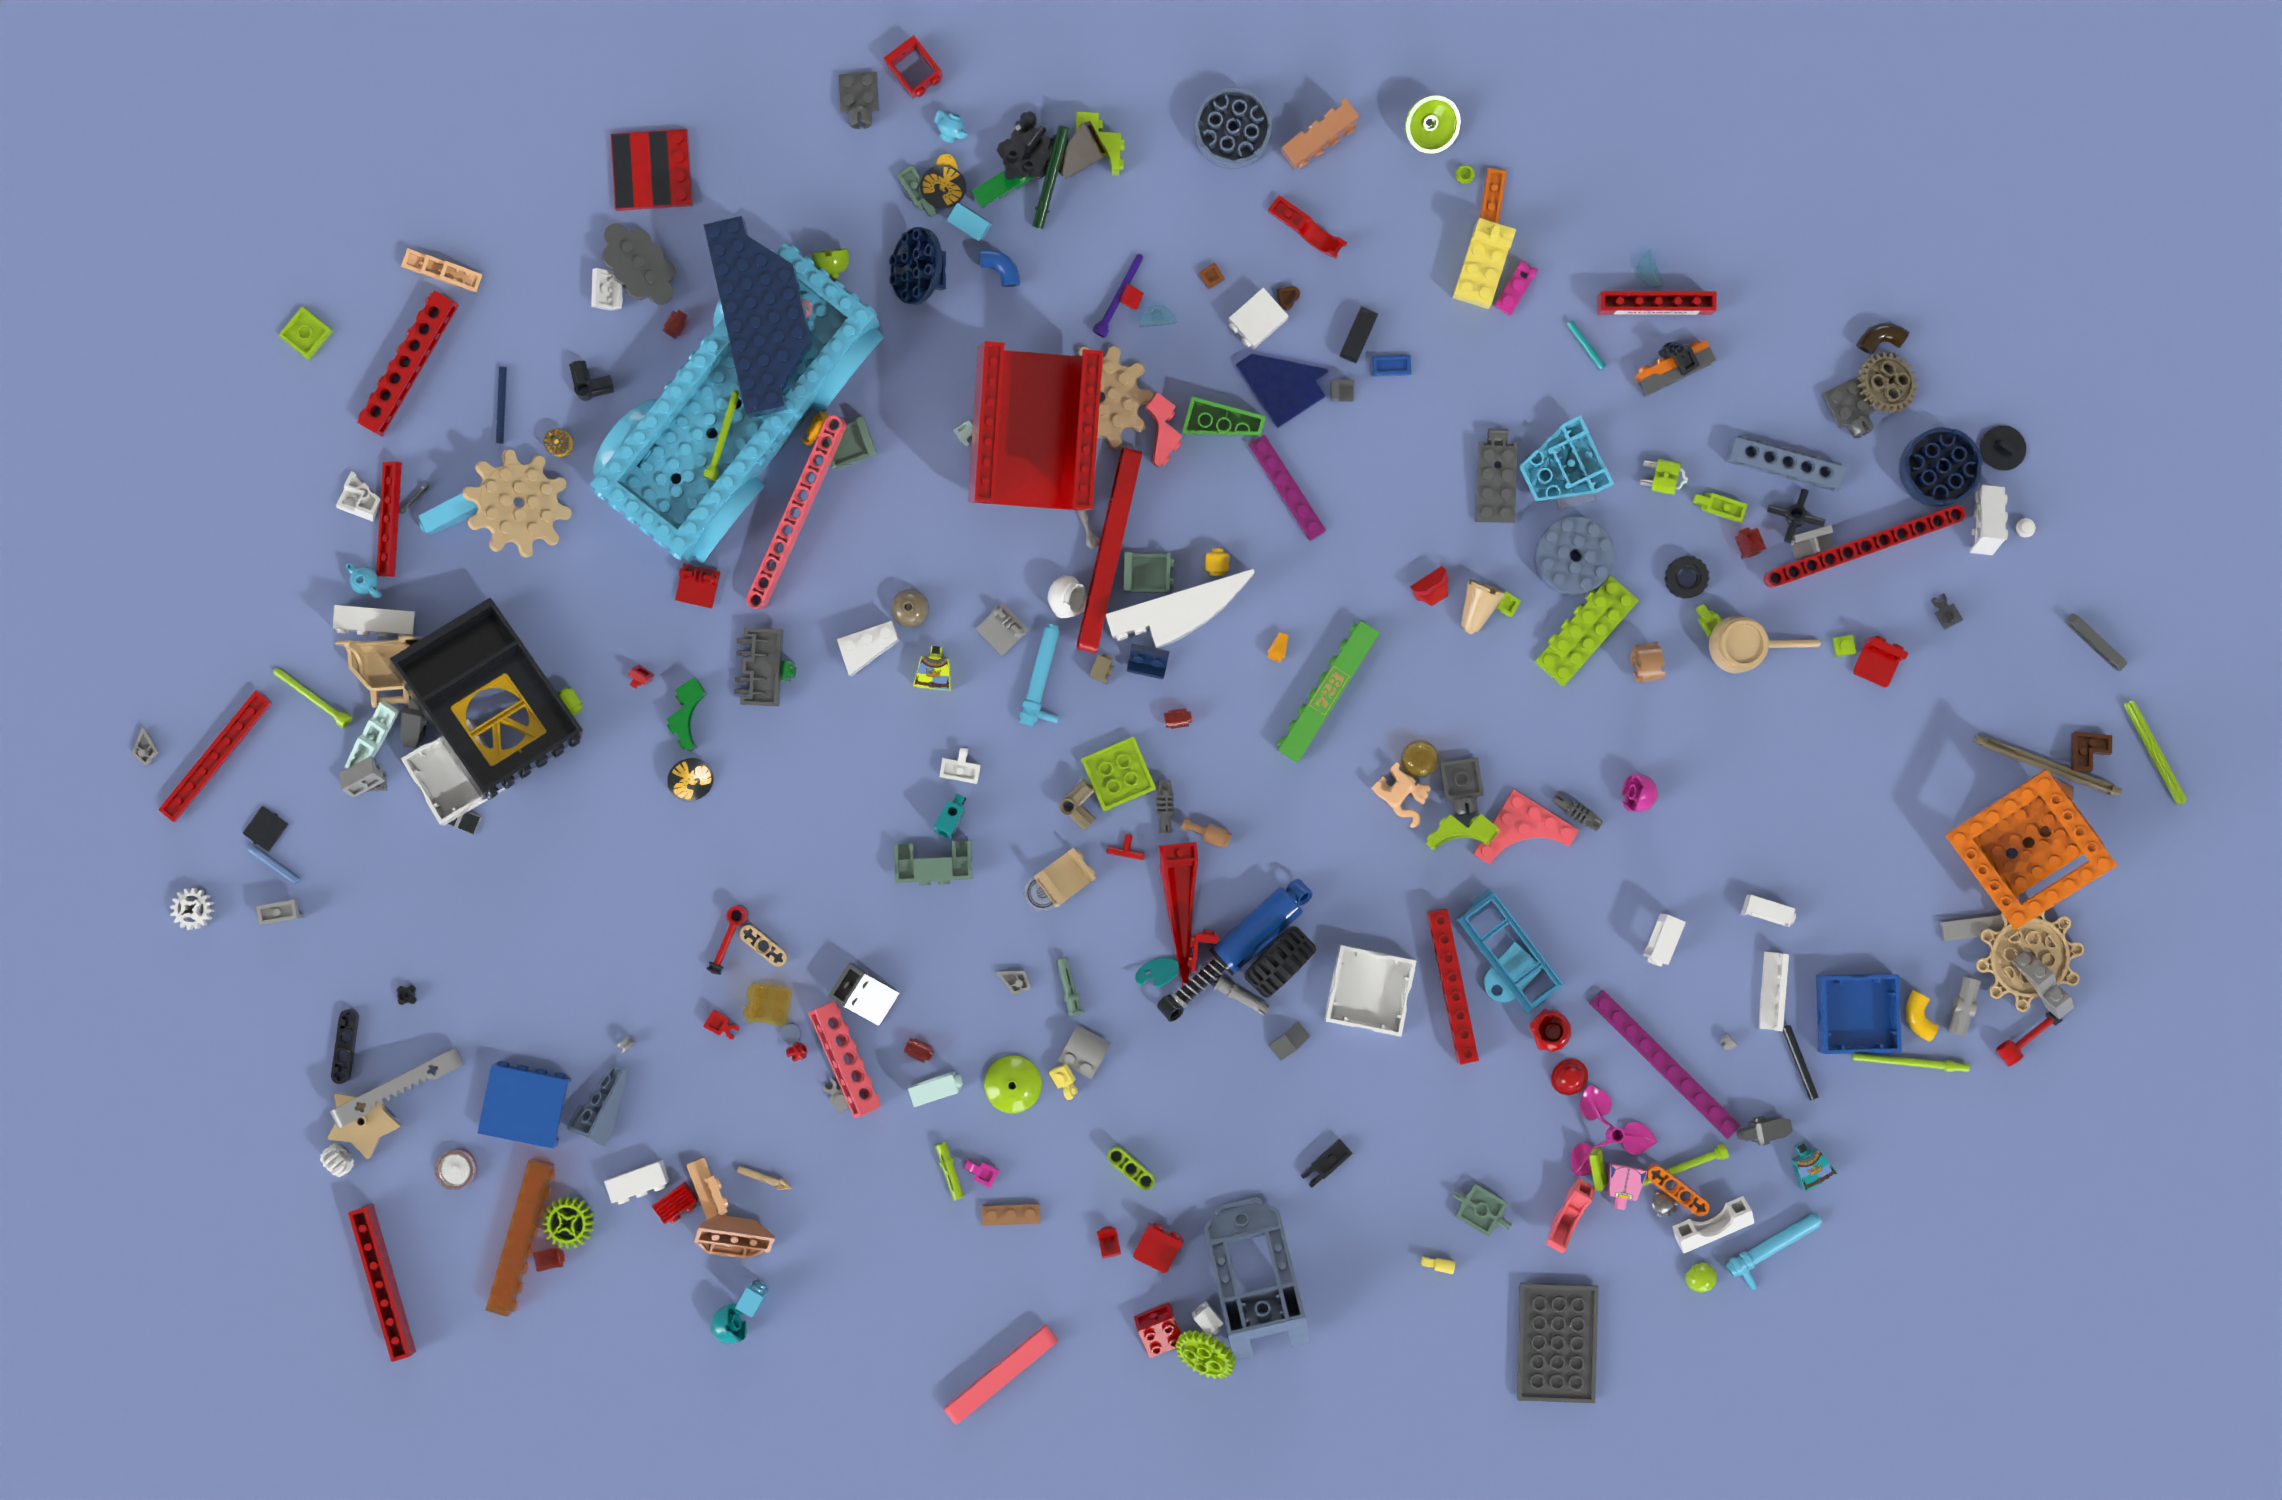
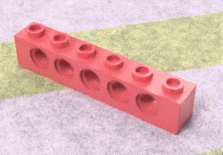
[808,1001,881,1119]

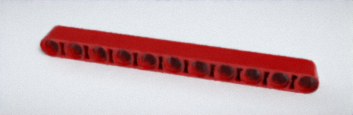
[1076,447,1142,653]
[1763,505,1966,588]

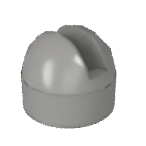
[1720,1033,1737,1050]

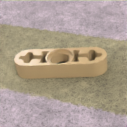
[739,925,788,967]

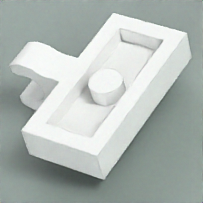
[939,747,981,784]

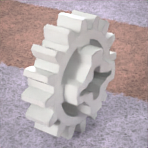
[170,888,215,930]

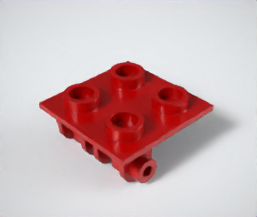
[675,563,721,609]

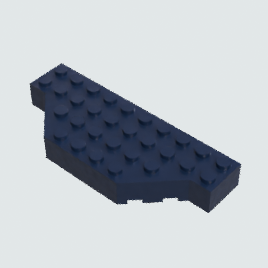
[703,216,813,418]

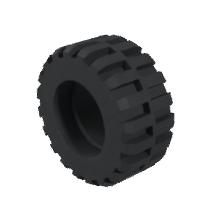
[1244,926,1316,998]

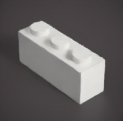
[604,1160,670,1205]

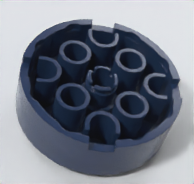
[1899,427,1983,507]

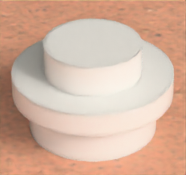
[2016,518,2036,538]

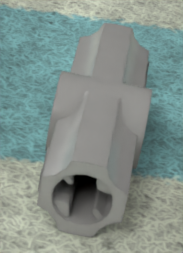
[1948,976,1981,1037]

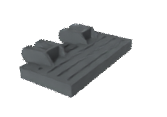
[734,628,784,706]

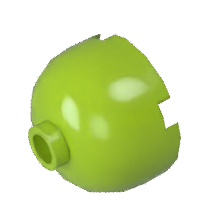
[811,248,850,278]

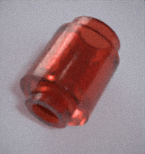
[662,309,689,339]
[1164,708,1192,729]
[904,1038,934,1063]

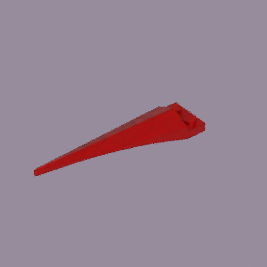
[1159,842,1198,987]

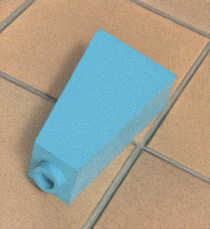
[419,486,478,535]

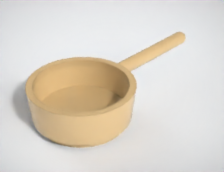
[1709,616,1821,674]

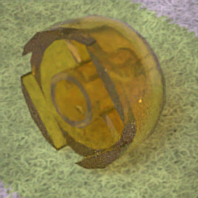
[1400,740,1439,778]

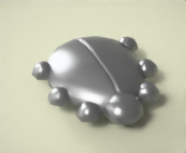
[1652,1190,1679,1217]

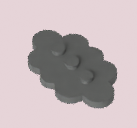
[602,224,675,305]

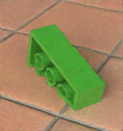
[1182,396,1266,436]

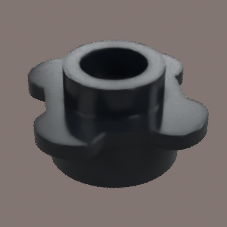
[397,985,417,1005]

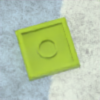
[278,306,333,360]

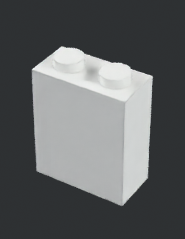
[1228,288,1289,350]

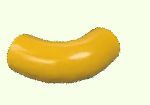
[1905,990,1939,1042]

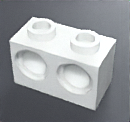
[1192,1300,1223,1335]

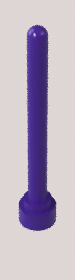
[1092,254,1143,338]

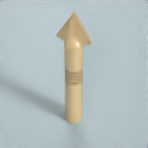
[737,1166,791,1190]

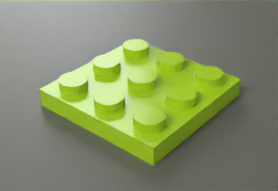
[1081,736,1156,812]

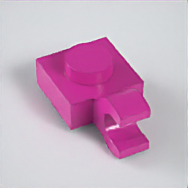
[964,1159,999,1188]

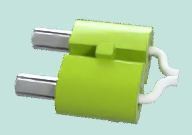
[1639,458,1688,495]

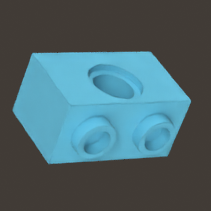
[735,1281,769,1318]

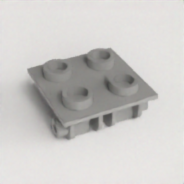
[976,603,1029,656]

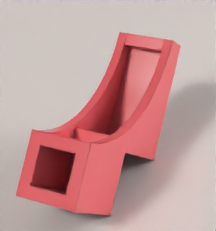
[1546,1178,1595,1253]

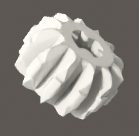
[320,1143,354,1177]

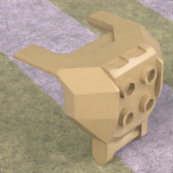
[335,635,421,708]

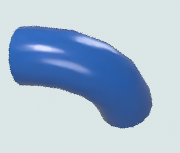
[979,249,1020,287]

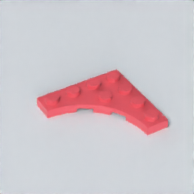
[1473,789,1579,865]

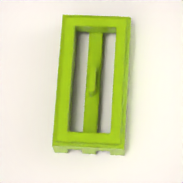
[1589,1147,1607,1191]

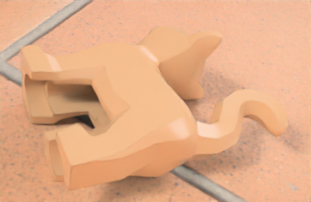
[1371,762,1431,828]

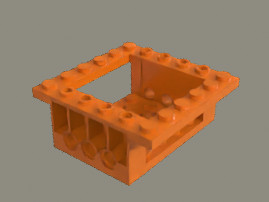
[1945,769,2118,930]

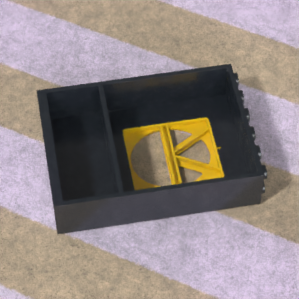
[389,597,583,800]

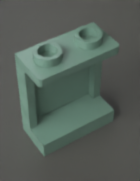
[824,416,878,470]
[1124,552,1174,593]

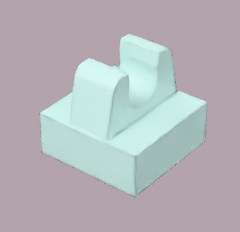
[953,420,973,446]

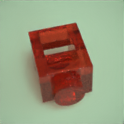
[1735,527,1766,560]

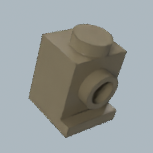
[1089,653,1114,684]

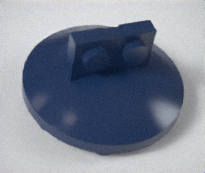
[889,227,946,305]

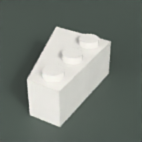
[1970,485,2008,555]
[837,621,900,677]

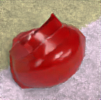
[1529,1009,1572,1052]

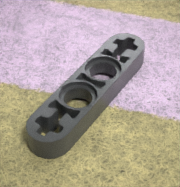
[2065,613,2127,671]

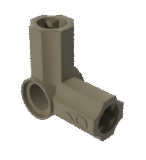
[1059,779,1096,830]

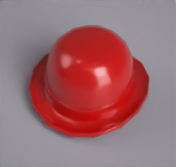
[1551,1058,1588,1096]

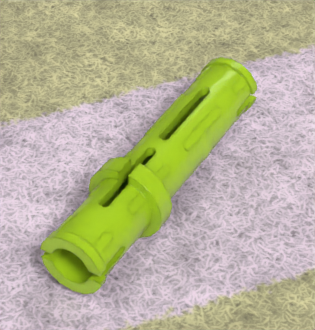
[935,1142,965,1201]

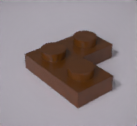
[2071,732,2112,772]

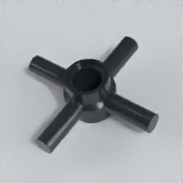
[1767,489,1826,543]

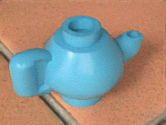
[934,110,968,143]
[346,563,382,598]

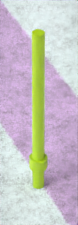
[1852,1053,1970,1072]

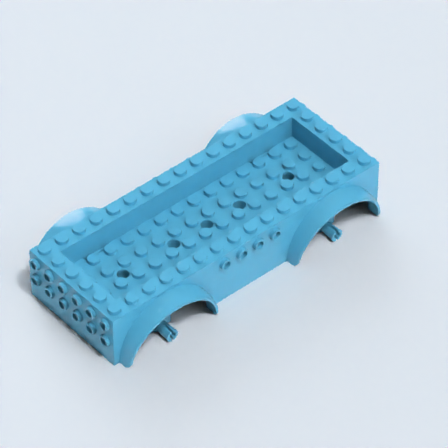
[590,243,885,564]

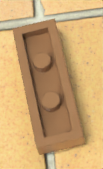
[982,1203,1041,1226]

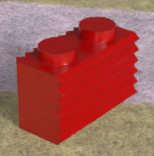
[652,1181,699,1224]

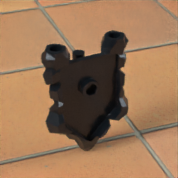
[997,111,1069,181]

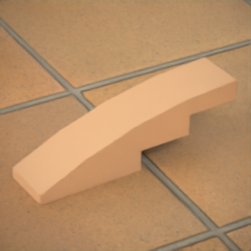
[401,248,483,293]

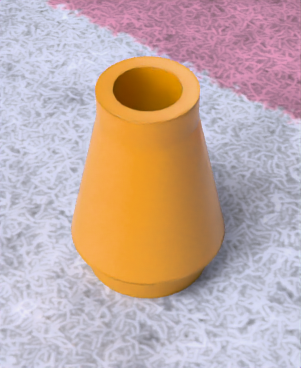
[1267,632,1289,662]

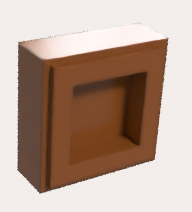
[1199,263,1225,290]

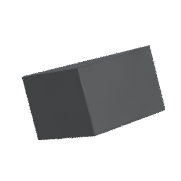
[1268,1022,1310,1060]

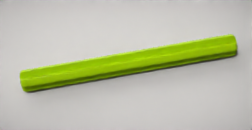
[2124,700,2187,804]

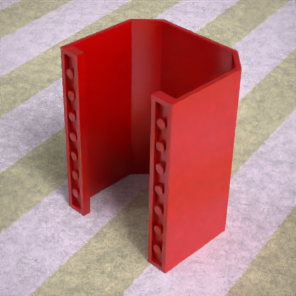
[968,341,1103,511]

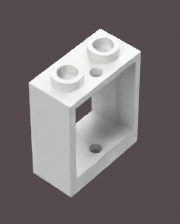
[1643,913,1686,967]

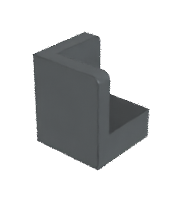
[1330,380,1355,402]

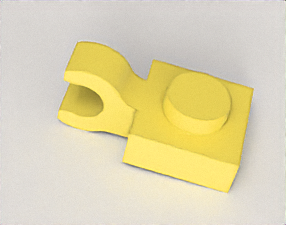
[1049,1063,1078,1100]

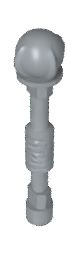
[1077,510,1099,548]

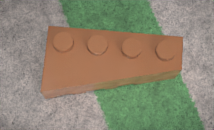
[1281,98,1359,170]

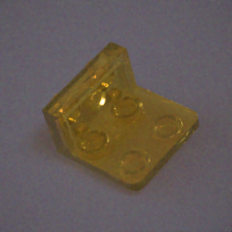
[743,982,792,1026]

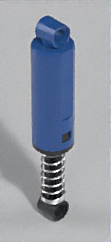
[1157,879,1313,1022]

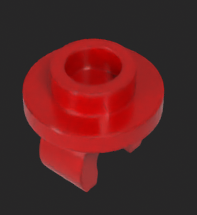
[786,1041,807,1062]

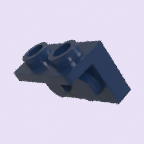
[1127,644,1170,679]

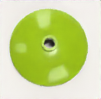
[1405,95,1461,153]
[984,1055,1042,1113]

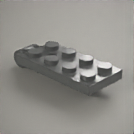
[1475,428,1518,523]

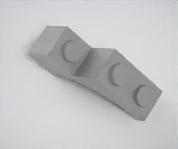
[2012,949,2074,1019]

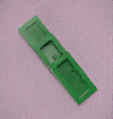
[971,167,1048,208]

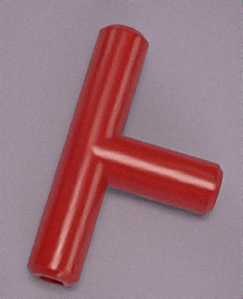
[1106,834,1145,860]

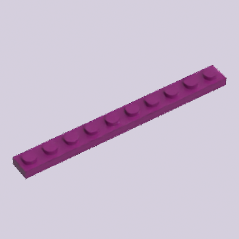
[1589,990,1741,1139]

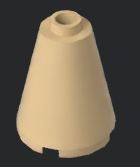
[1461,579,1505,634]

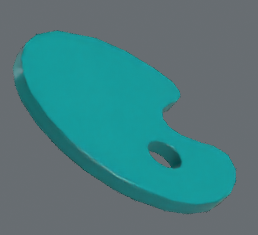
[1135,958,1179,988]

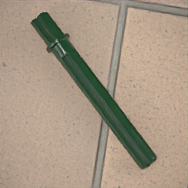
[1032,126,1069,229]

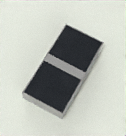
[448,812,482,835]

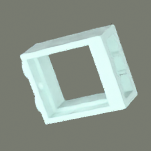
[908,1071,963,1107]

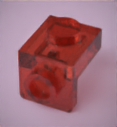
[533,1247,565,1272]

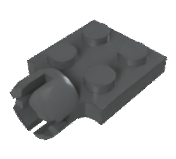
[839,72,879,129]
[1822,378,1875,439]
[1439,757,1484,816]

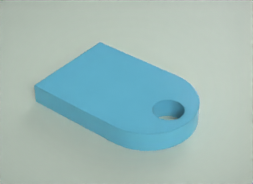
[1483,941,1543,1002]

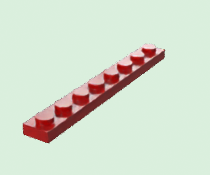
[158,690,273,822]

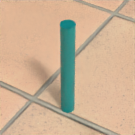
[1566,320,1606,370]

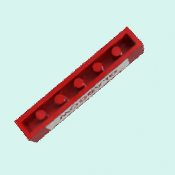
[1597,291,1717,315]

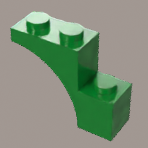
[666,677,707,751]

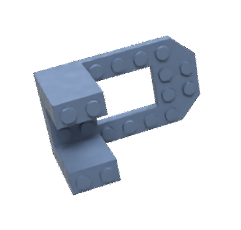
[1204,1197,1310,1361]

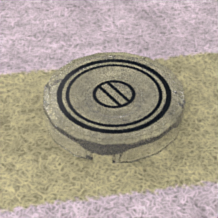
[1024,875,1055,912]

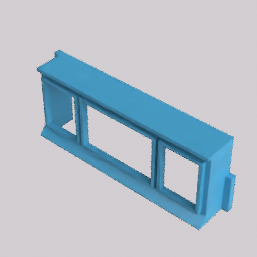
[1455,889,1564,1015]

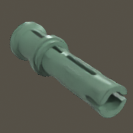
[1056,957,1084,1017]

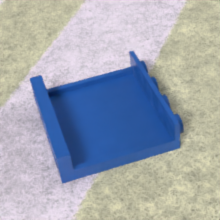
[477,1061,571,1149]

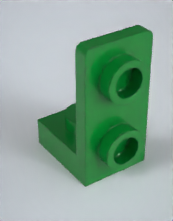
[781,660,797,682]

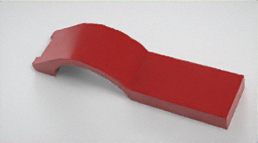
[1268,195,1348,259]

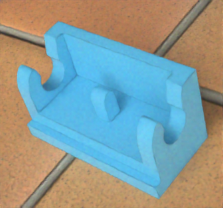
[947,203,992,241]

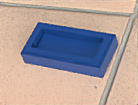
[1372,355,1411,377]

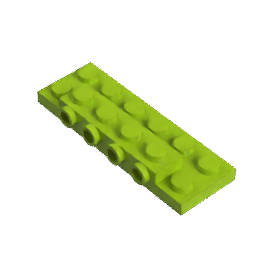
[1534,575,1639,687]

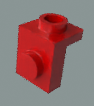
[1097,1226,1121,1259]

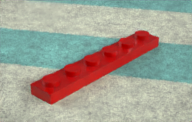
[376,461,402,577]

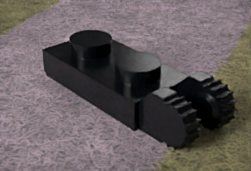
[1300,1138,1353,1188]

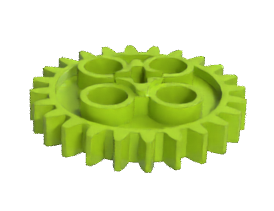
[1175,1330,1236,1379]

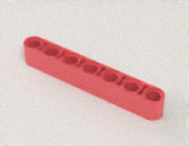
[943,1325,1058,1425]

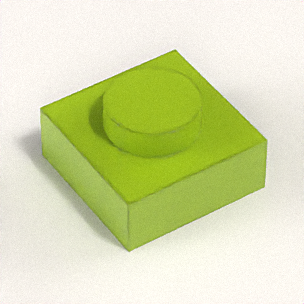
[1496,591,1521,618]
[1832,635,1856,657]

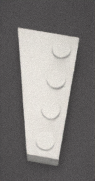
[333,605,415,638]

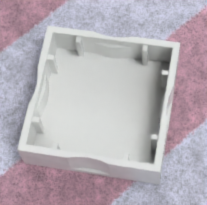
[401,719,506,825]
[1324,944,1417,1037]

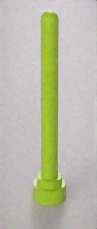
[702,390,739,481]
[273,668,352,729]
[1643,1143,1729,1186]

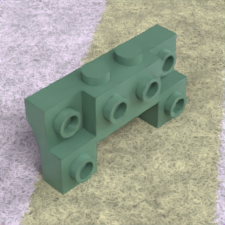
[894,841,973,886]

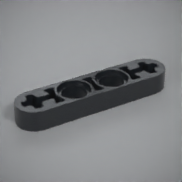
[331,1009,359,1084]

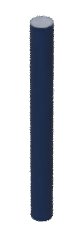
[496,367,507,444]

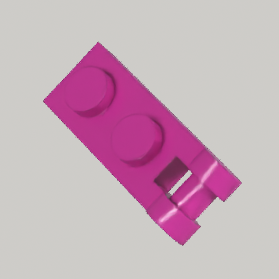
[1494,260,1538,316]

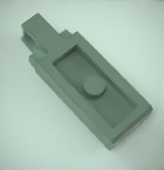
[897,165,937,218]

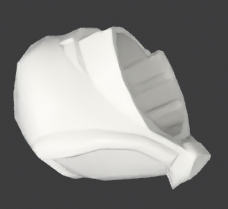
[1048,575,1087,618]

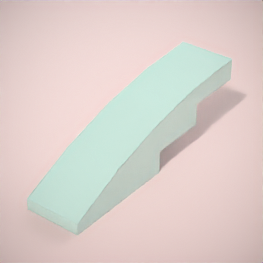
[345,700,399,769]

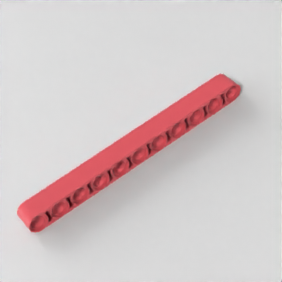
[746,415,847,609]

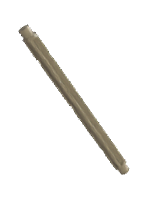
[1974,734,2122,797]

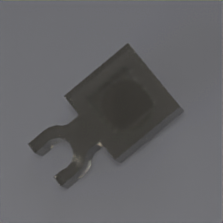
[1931,593,1963,630]

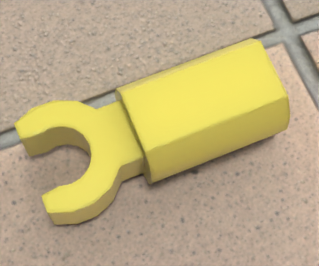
[1420,1256,1455,1274]

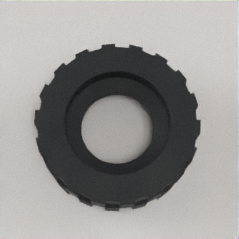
[1664,556,1709,599]

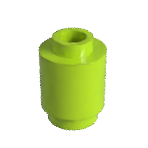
[558,687,584,716]

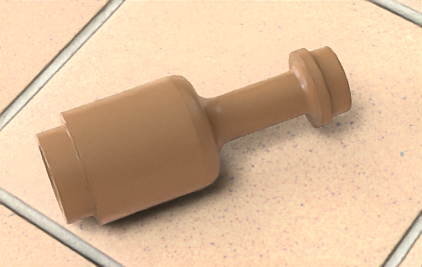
[1181,818,1232,848]

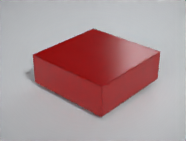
[1119,284,1144,311]

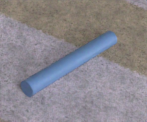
[248,845,299,885]

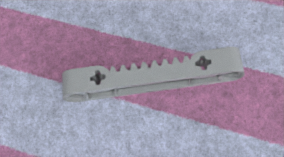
[330,1047,464,1129]

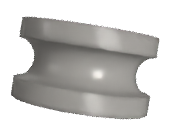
[616,1035,636,1054]

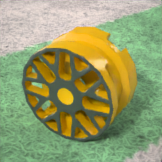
[543,428,574,457]

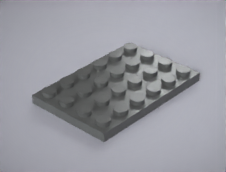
[1517,1283,1599,1403]

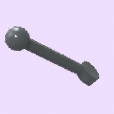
[399,483,429,514]

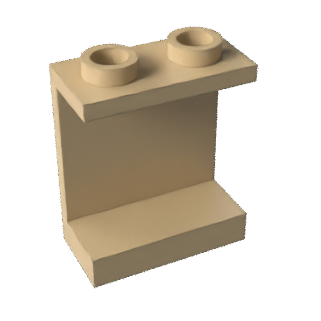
[1034,848,1096,908]

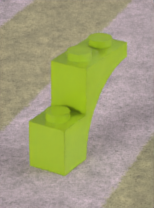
[1076,112,1125,176]
[1426,814,1500,852]

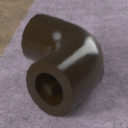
[1856,323,1910,355]

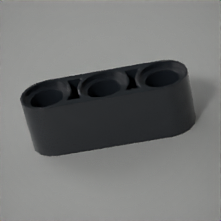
[1339,306,1378,364]

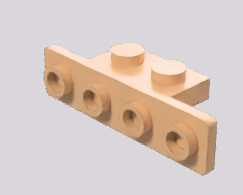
[686,1158,729,1220]

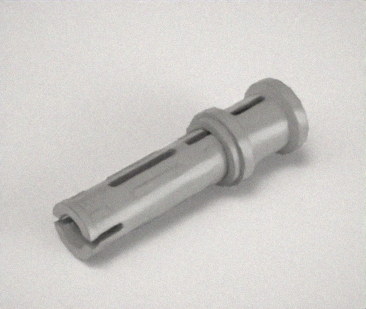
[1213,975,1270,1016]

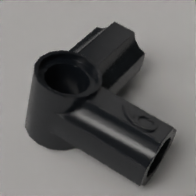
[569,360,615,401]

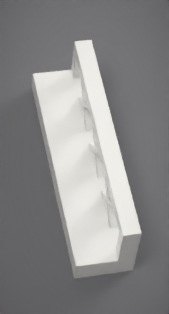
[1758,952,1789,1031]

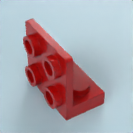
[1133,1303,1181,1358]

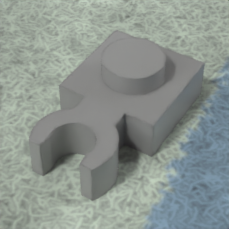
[822,1078,849,1114]

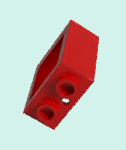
[884,35,943,99]

